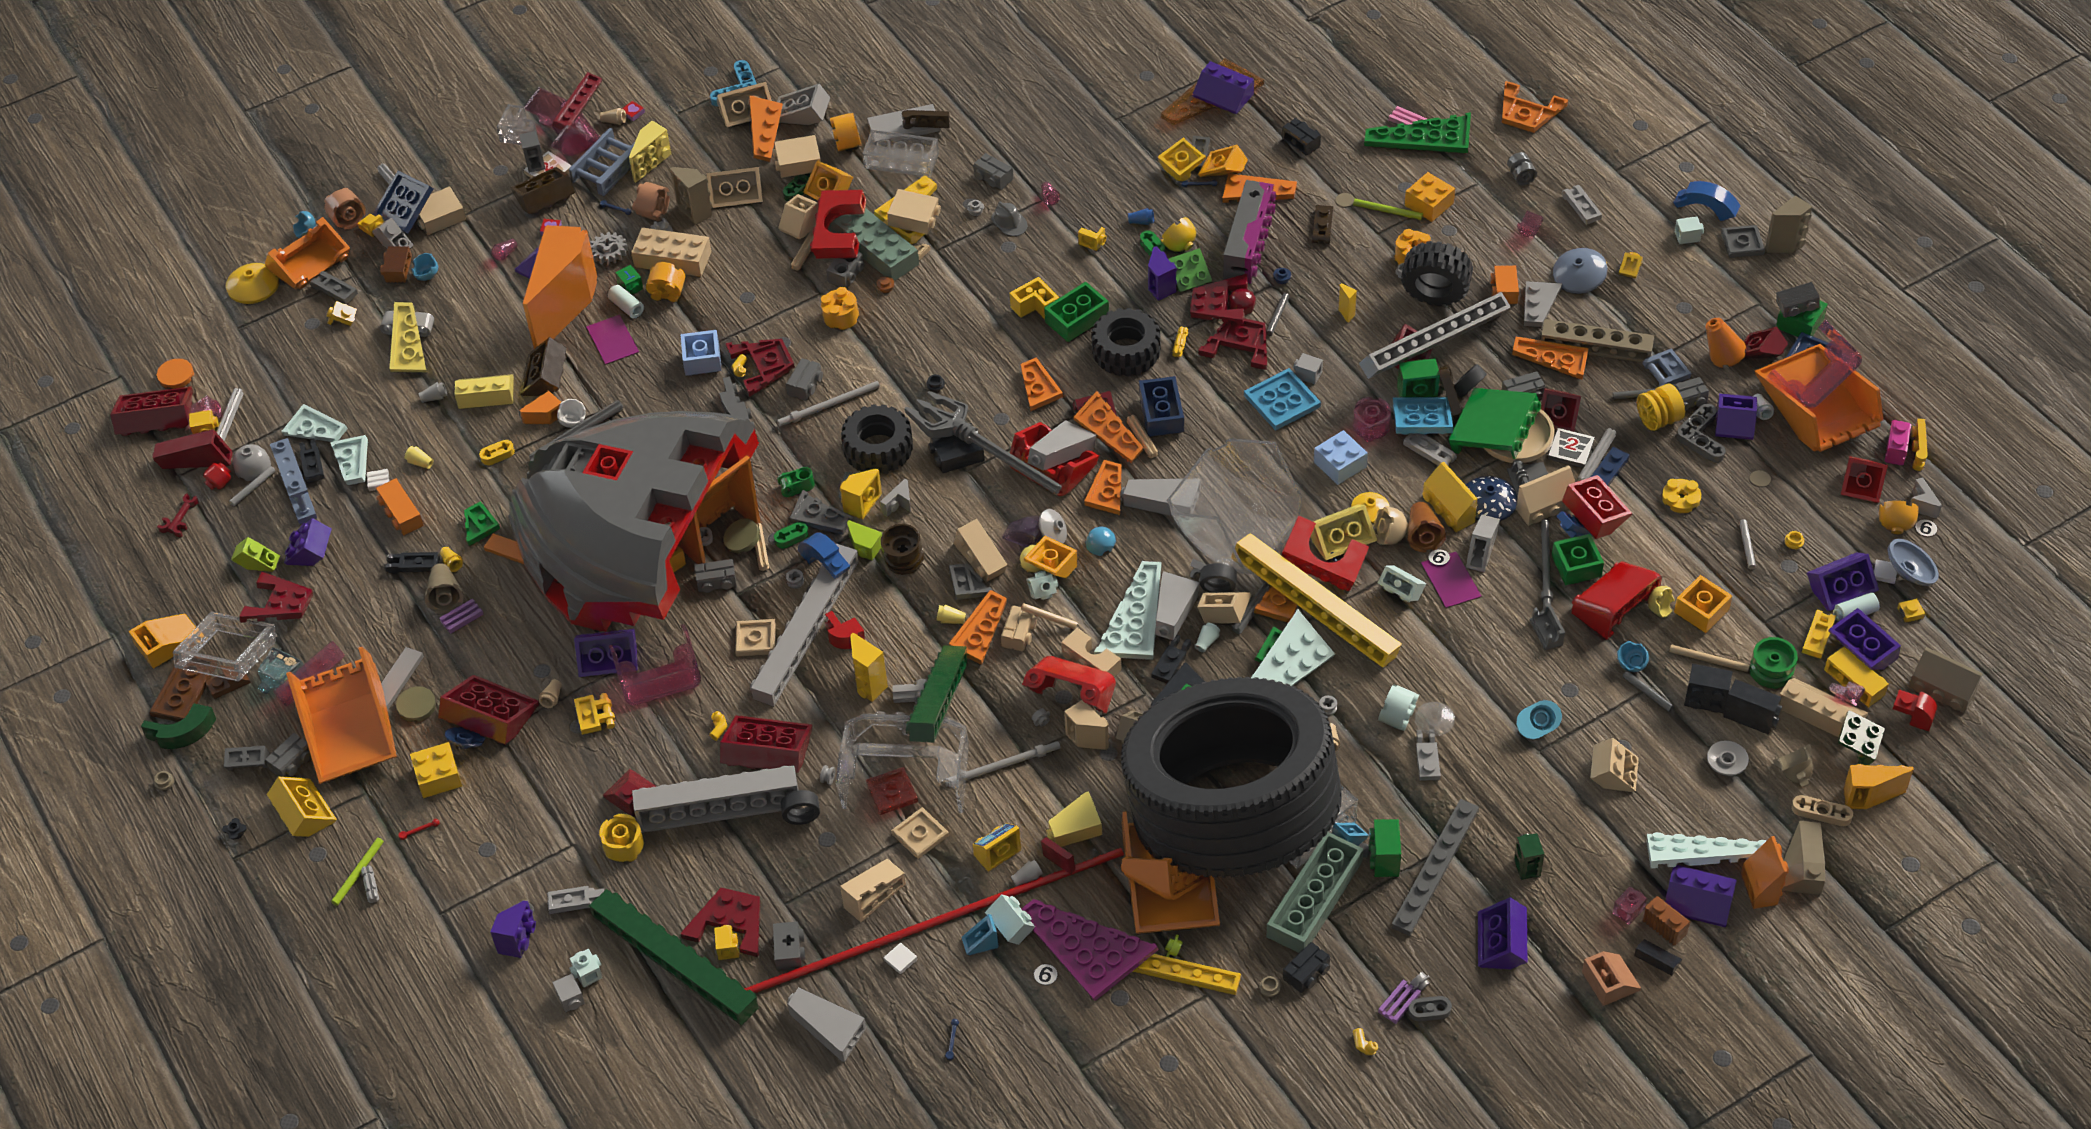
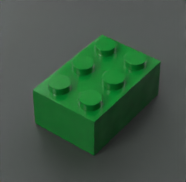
[1044,282,1109,342]

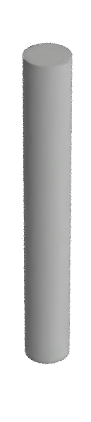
[229,466,275,506]
[1739,519,1756,569]

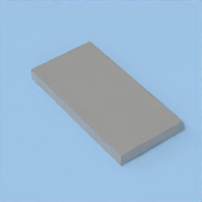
[867,104,941,145]

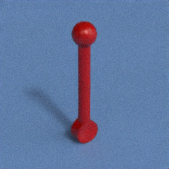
[398,819,440,840]

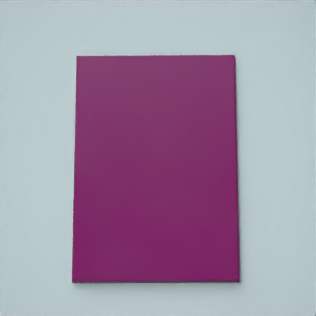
[586,315,639,364]
[1421,552,1482,608]

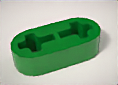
[1140,231,1165,257]
[774,522,809,549]

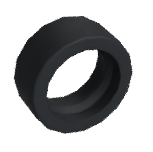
[1454,364,1487,398]
[1200,563,1237,593]
[780,790,820,825]

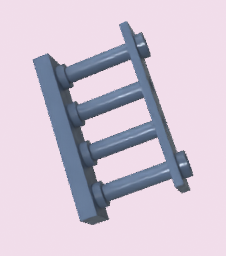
[569,128,635,196]
[270,438,317,525]

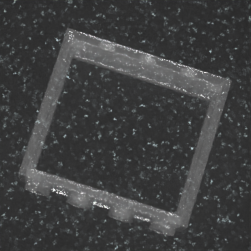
[173,611,277,681]

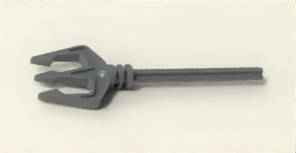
[905,391,1062,495]

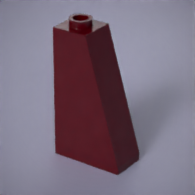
[152,429,233,469]

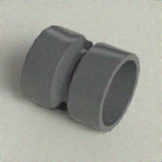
[1507,152,1537,185]

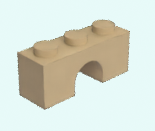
[1061,628,1121,677]

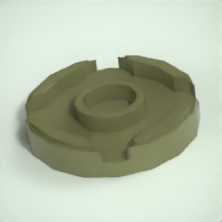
[723,518,760,554]
[396,686,436,722]

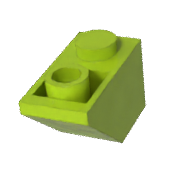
[231,537,280,572]

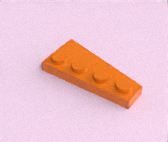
[949,590,1007,665]

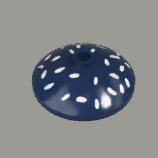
[1466,476,1518,521]

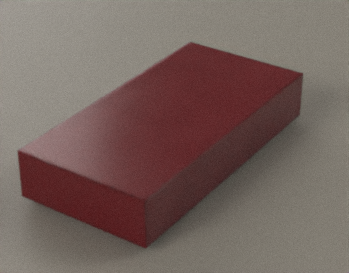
[1041,837,1076,874]

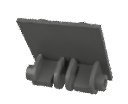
[1507,460,1548,497]

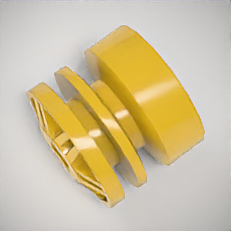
[1636,384,1685,431]

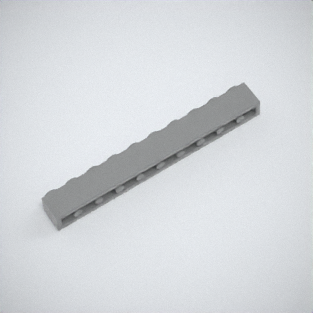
[1359,292,1511,379]
[750,544,859,706]

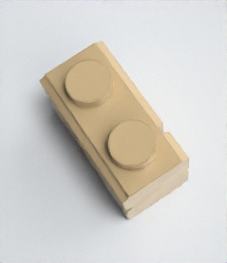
[1001,606,1037,651]

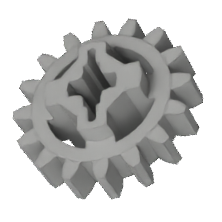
[590,232,628,265]

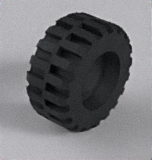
[1401,241,1473,306]
[1091,308,1161,376]
[841,404,913,474]

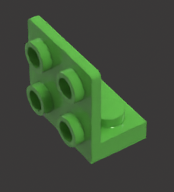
[1168,248,1212,292]

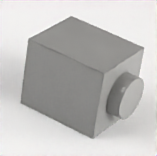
[1293,353,1323,384]
[553,974,585,1012]

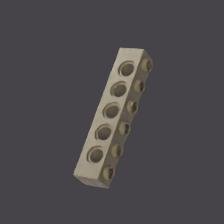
[1541,319,1654,363]

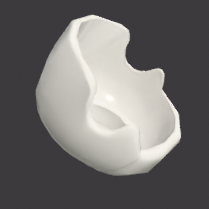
[557,399,586,428]

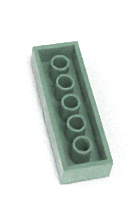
[828,208,919,281]
[1267,832,1363,953]

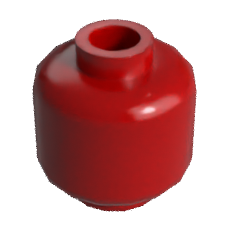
[203,462,231,490]

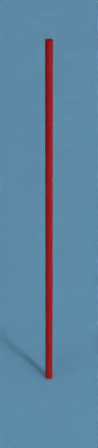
[744,848,1124,993]

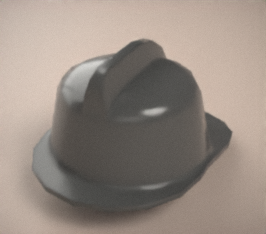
[991,201,1028,236]

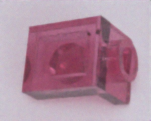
[190,396,222,418]

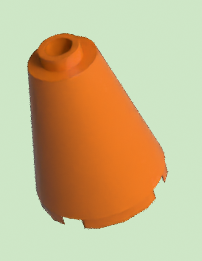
[1705,318,1746,368]

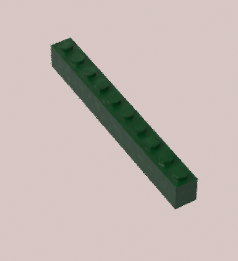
[906,645,967,743]
[589,889,759,1026]

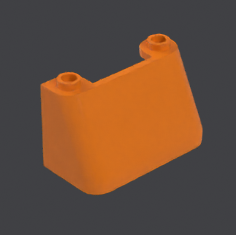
[265,217,350,289]
[1121,854,1206,900]

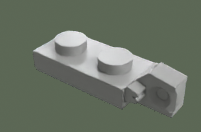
[547,886,605,914]

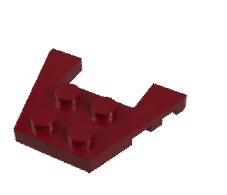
[1190,274,1248,325]
[1198,318,1267,370]
[725,338,795,396]
[239,572,313,623]
[681,887,761,957]

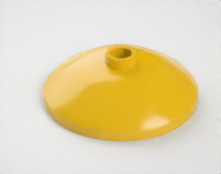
[226,263,279,304]

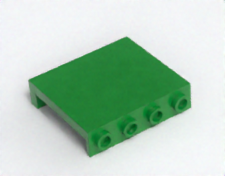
[1449,388,1541,459]

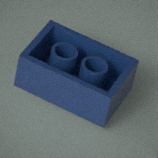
[1139,376,1184,437]

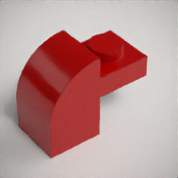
[824,611,865,649]
[1893,690,1937,731]

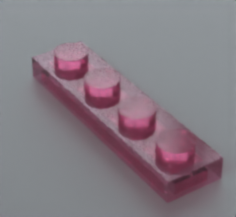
[273,641,345,706]

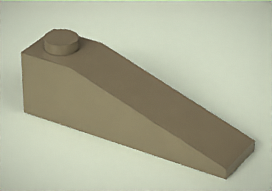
[1782,821,1825,895]

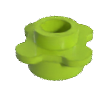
[1165,935,1182,957]

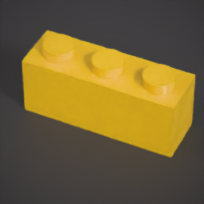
[1824,646,1889,708]

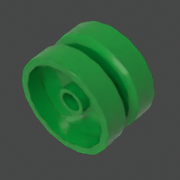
[1749,637,1798,689]

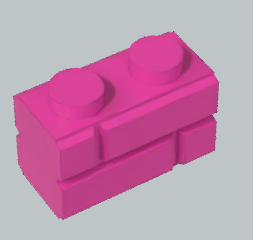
[1884,420,1911,465]

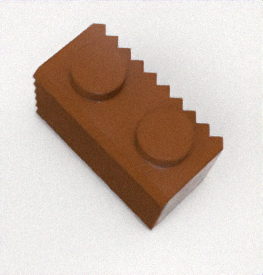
[380,246,412,283]
[1643,896,1690,945]

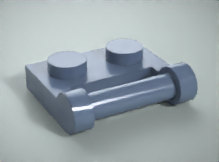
[1642,349,1691,386]

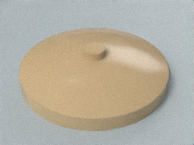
[1484,409,1554,463]

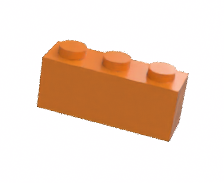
[376,478,424,536]

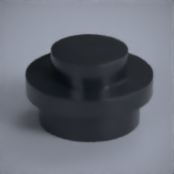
[926,374,945,392]

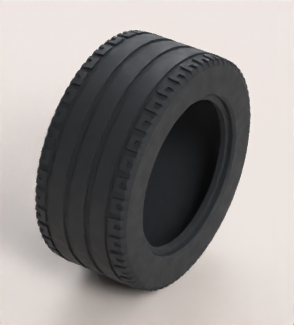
[1121,677,1342,878]

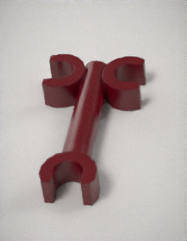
[157,493,198,538]

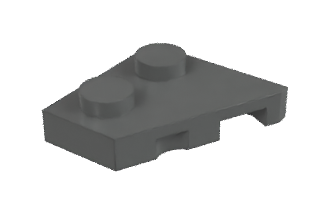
[949,563,992,600]

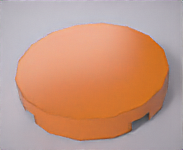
[156,359,194,389]

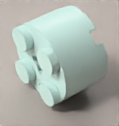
[1378,684,1419,731]

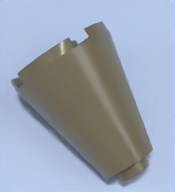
[424,564,464,614]

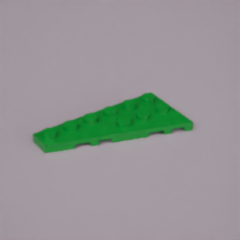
[1364,112,1471,153]

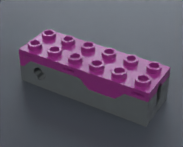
[1223,180,1276,284]

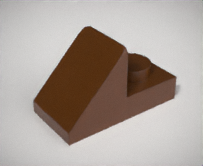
[206,664,251,699]

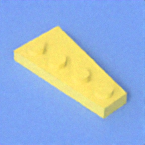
[390,302,427,372]

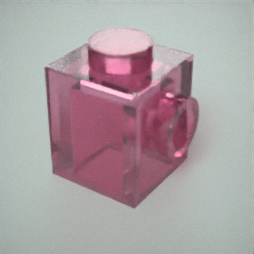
[1613,886,1647,925]

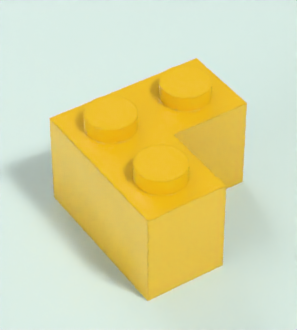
[1009,277,1059,319]

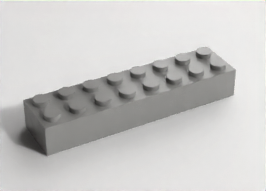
[632,766,801,833]

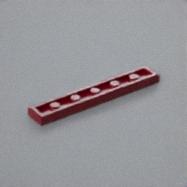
[552,72,603,133]

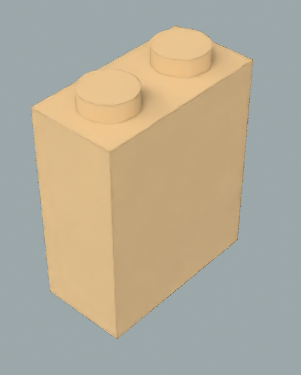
[772,135,821,178]
[417,187,466,235]
[887,189,941,235]

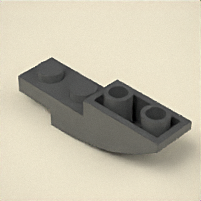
[719,377,756,432]

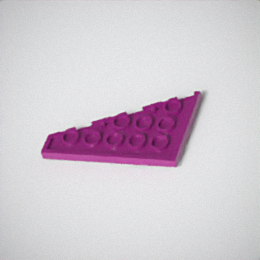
[1021,899,1159,1001]

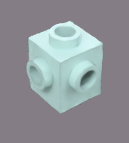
[1026,571,1058,600]
[569,949,602,987]

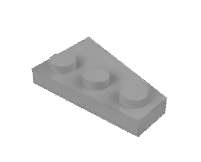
[1524,281,1562,327]

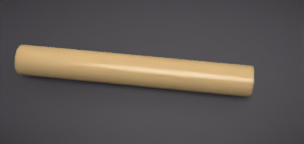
[1021,603,1077,629]

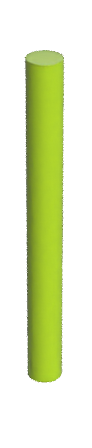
[1353,199,1423,220]
[331,838,384,906]

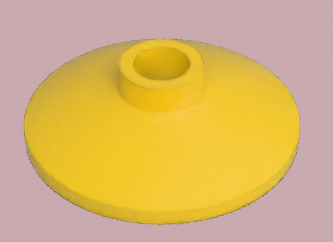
[1351,492,1389,523]

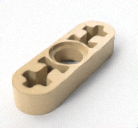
[1791,795,1853,826]

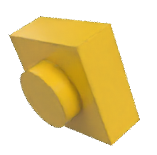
[1897,599,1925,623]

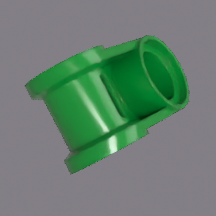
[777,467,815,497]

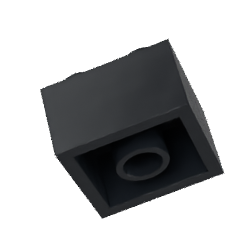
[1684,664,1733,714]

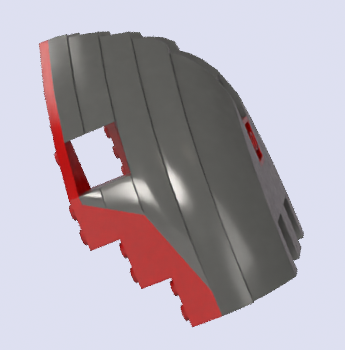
[508,411,759,632]

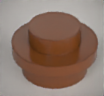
[877,277,894,293]

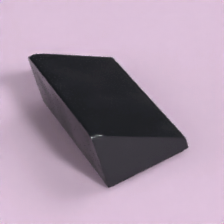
[1634,939,1682,976]

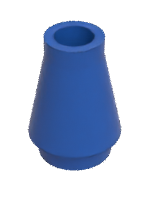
[1128,208,1154,225]

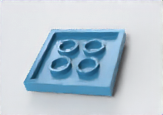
[1244,368,1321,431]
[1393,397,1453,435]

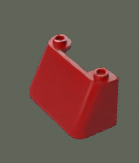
[1009,422,1099,496]
[1571,561,1662,639]
[1022,656,1116,714]

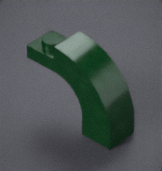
[141,703,217,749]

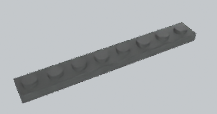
[1391,799,1479,936]

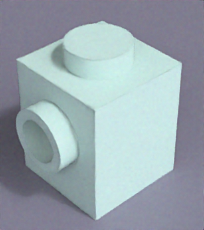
[1674,217,1704,244]

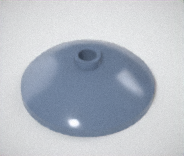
[1553,248,1607,294]
[1888,539,1939,586]

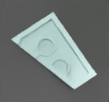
[281,404,348,442]
[330,435,368,485]

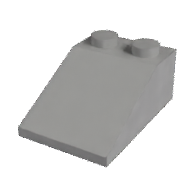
[777,84,830,125]

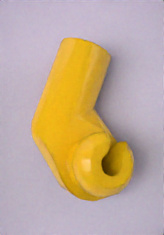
[731,354,747,377]
[709,711,727,741]
[1353,1028,1378,1055]

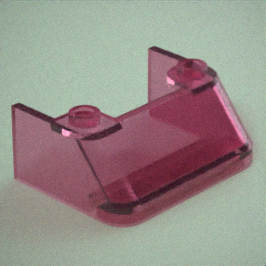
[523,87,600,156]
[1767,320,1862,409]
[609,624,701,705]

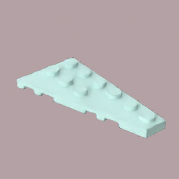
[1094,561,1161,660]
[1251,610,1335,687]
[1646,833,1766,868]

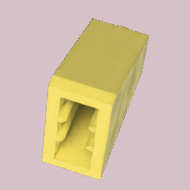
[1046,791,1102,847]

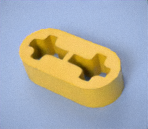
[479,440,515,465]

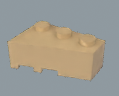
[953,519,1007,582]
[840,859,906,922]

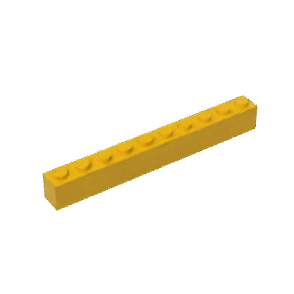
[1232,533,1402,668]

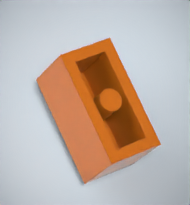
[1490,265,1519,304]

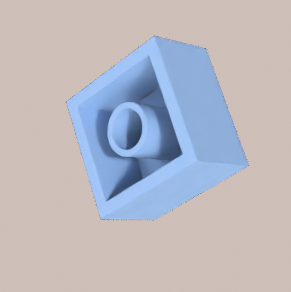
[681,330,722,375]
[1314,430,1368,485]

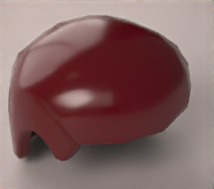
[1228,288,1256,315]

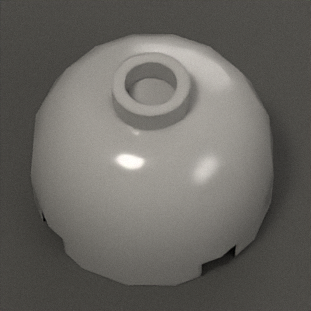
[232,444,271,481]

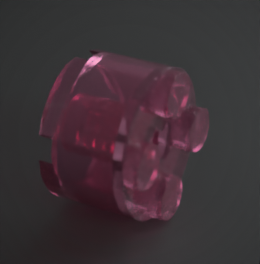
[1353,397,1391,442]

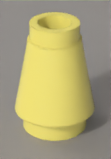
[404,446,434,469]
[937,605,966,624]

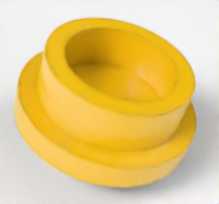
[1784,531,1804,549]

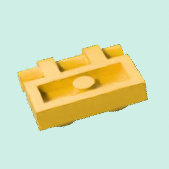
[574,693,615,735]

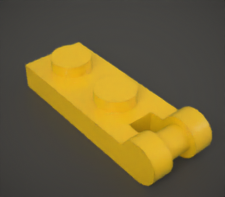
[1911,419,1927,471]
[1802,610,1836,659]

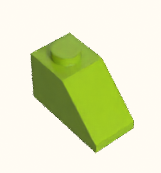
[847,520,882,561]

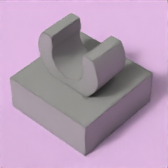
[650,218,673,232]
[1190,559,1206,581]

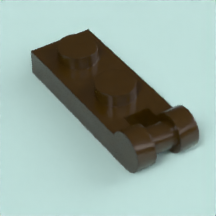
[901,110,950,129]
[1312,205,1333,244]

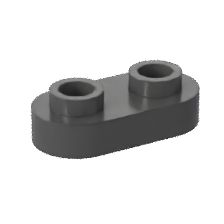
[1408,996,1452,1022]

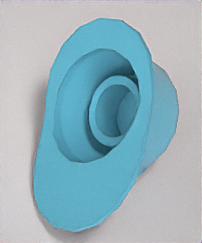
[1516,700,1562,739]

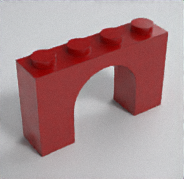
[810,190,866,259]
[1281,516,1369,592]

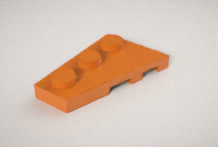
[1084,460,1122,515]

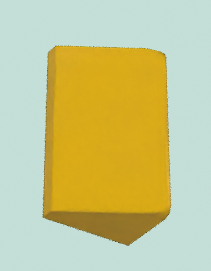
[1338,283,1357,323]

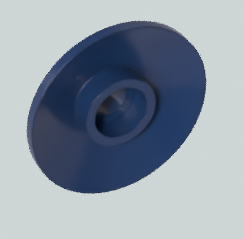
[445,727,485,749]

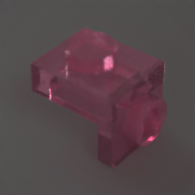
[1517,211,1544,238]
[1829,681,1865,706]

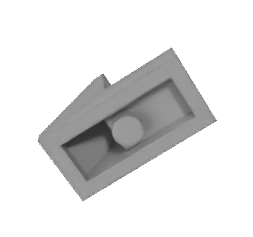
[1909,477,1942,518]
[880,479,911,517]

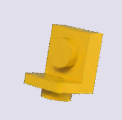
[357,214,384,237]
[1078,227,1107,251]
[1619,252,1643,279]

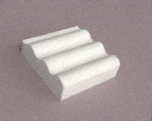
[367,469,389,491]
[1874,559,1897,584]
[884,943,917,974]

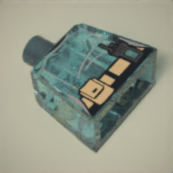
[258,647,306,694]

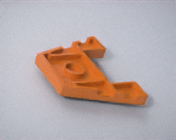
[1502,81,1568,133]

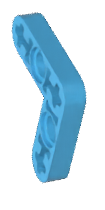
[710,60,757,106]

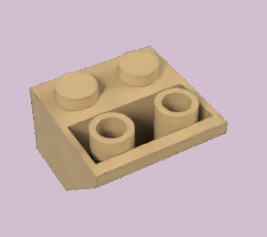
[779,194,819,239]
[1198,592,1251,623]
[1064,700,1109,750]
[1591,738,1638,792]

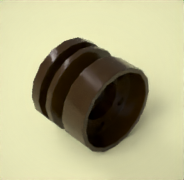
[880,523,924,575]

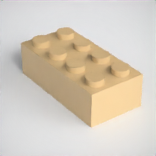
[631,228,711,277]

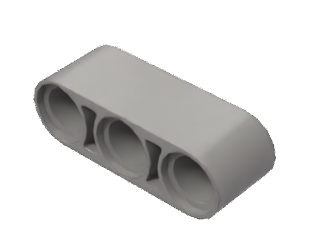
[380,311,434,337]

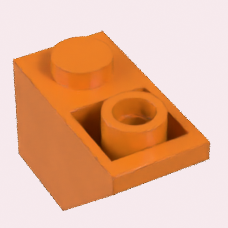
[520,391,561,424]

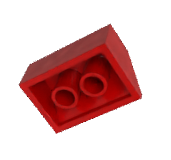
[1562,475,1632,539]

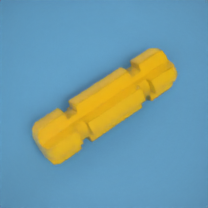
[1172,326,1188,357]

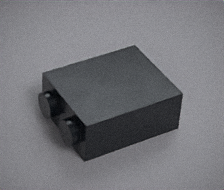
[928,423,985,473]
[1723,679,1783,735]

